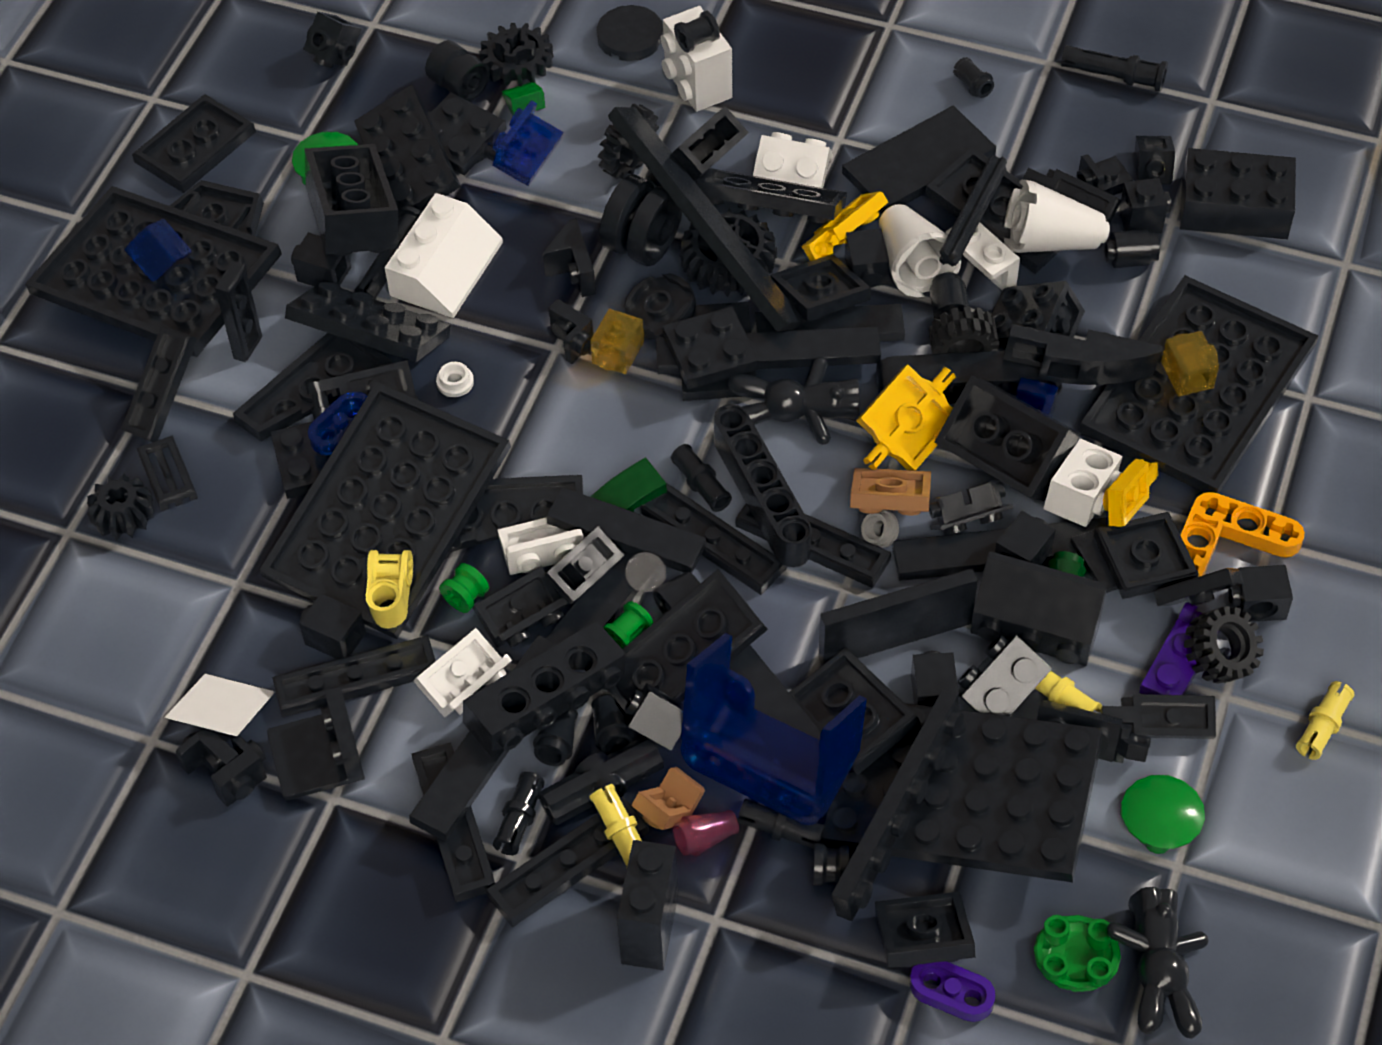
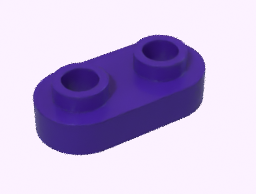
[910,961,995,1022]

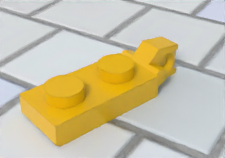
[801,191,888,261]
[1103,459,1158,527]

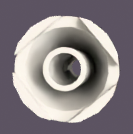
[1004,180,1110,253]
[879,204,961,298]

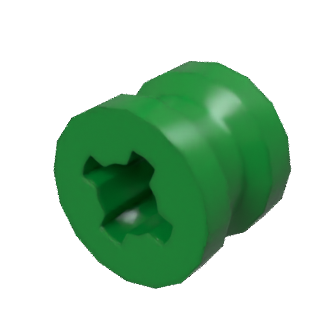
[439,563,489,613]

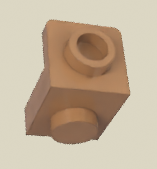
[631,767,705,830]

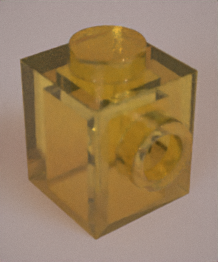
[591,309,644,374]
[1161,330,1219,397]

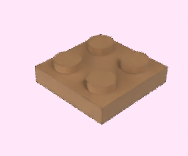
[850,468,931,516]

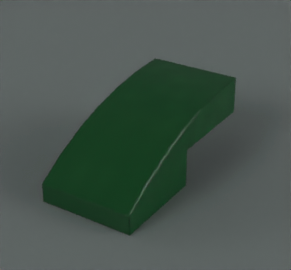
[590,457,667,512]

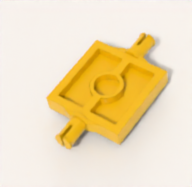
[856,365,956,471]

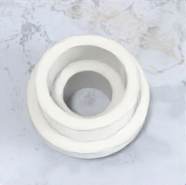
[436,362,474,397]

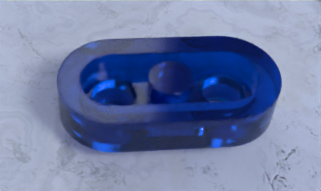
[308,392,367,455]

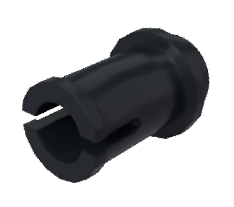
[953,57,994,98]

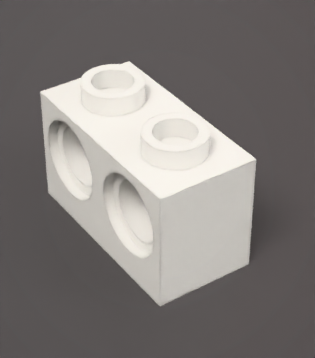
[1043,439,1123,527]

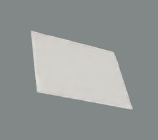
[164,674,275,736]

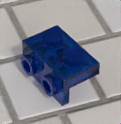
[492,100,564,186]

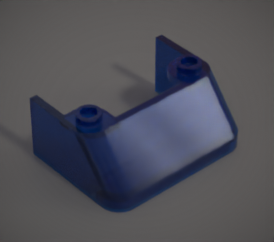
[681,633,867,825]

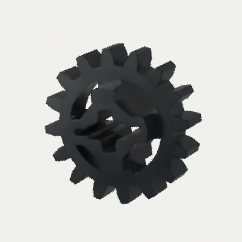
[479,23,554,86]
[598,103,659,179]

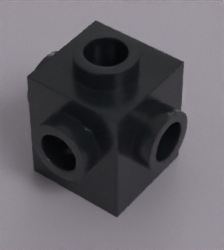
[303,11,362,68]

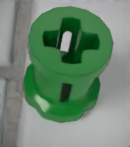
[603,601,653,649]

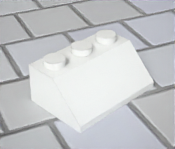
[385,193,503,318]

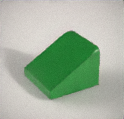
[502,82,546,117]

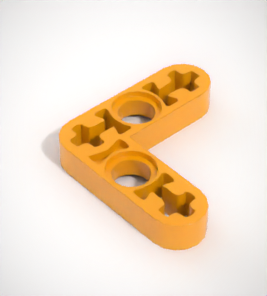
[1180,492,1305,577]

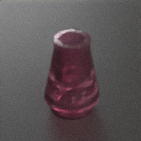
[673,810,739,857]

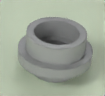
[861,510,899,548]

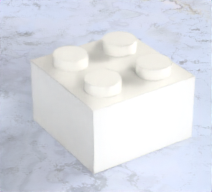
[661,5,732,112]

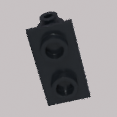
[929,480,1013,535]

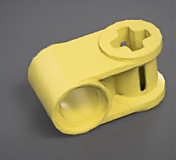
[365,550,413,629]

